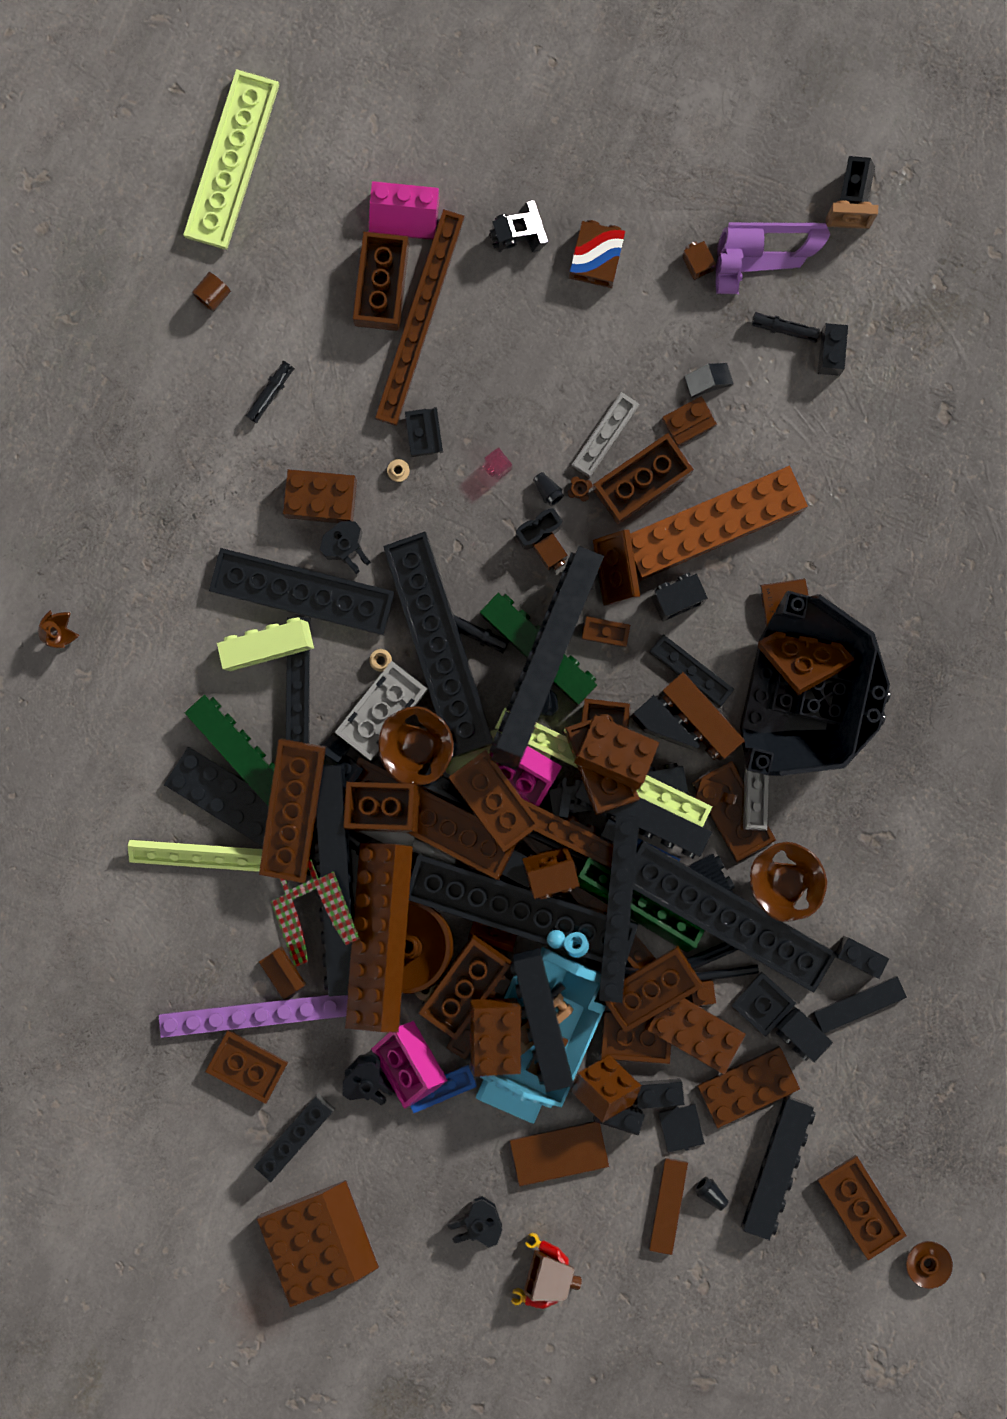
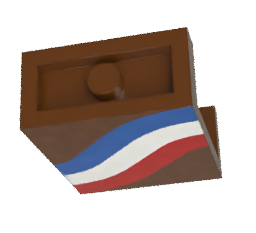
[569,220,625,288]

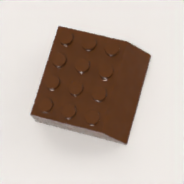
[257,1180,379,1307]

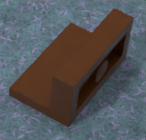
[259,946,306,1000]

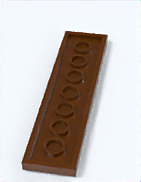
[356,757,518,880]

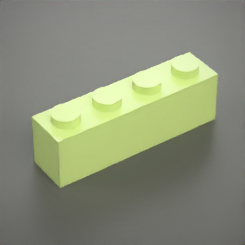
[217,618,314,671]

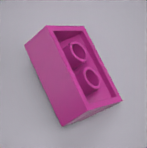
[369,181,440,240]
[489,746,562,807]
[371,1021,448,1109]

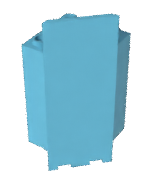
[475,947,606,1123]

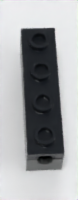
[254,1093,335,1183]

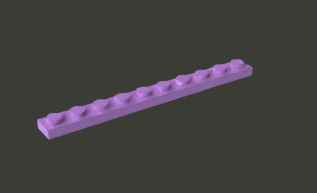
[159,995,348,1038]

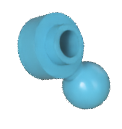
[547,930,589,957]

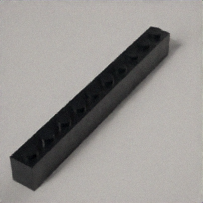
[314,764,354,996]

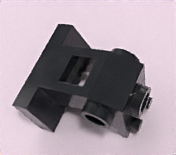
[489,201,548,252]

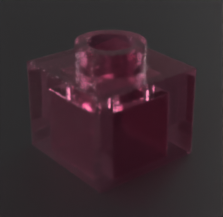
[484,447,512,480]

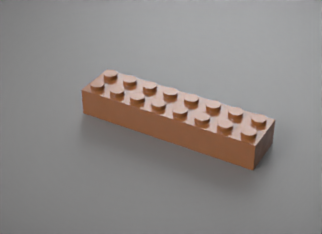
[630,465,808,581]

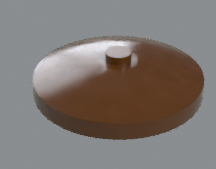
[402,901,453,993]

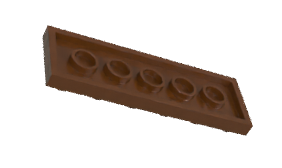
[259,739,326,883]

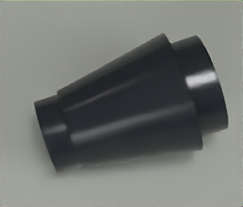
[533,472,564,506]
[695,1177,729,1211]

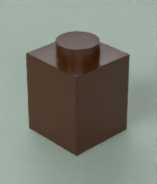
[682,241,716,280]
[534,533,568,571]

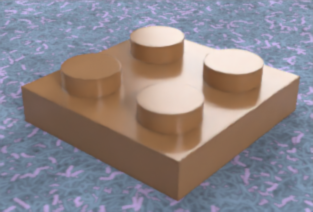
[825,201,878,229]

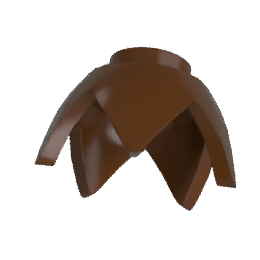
[38,610,79,649]

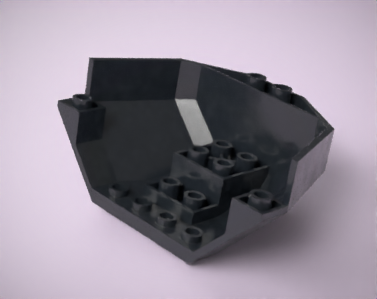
[740,591,890,776]

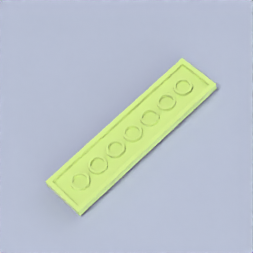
[184,69,279,250]

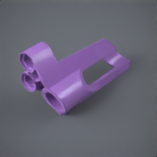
[716,222,830,294]

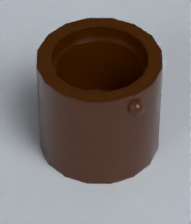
[192,272,231,312]

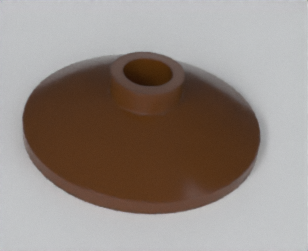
[906,1241,953,1289]

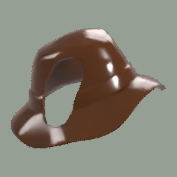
[379,707,454,785]
[750,842,827,922]

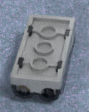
[335,661,428,761]

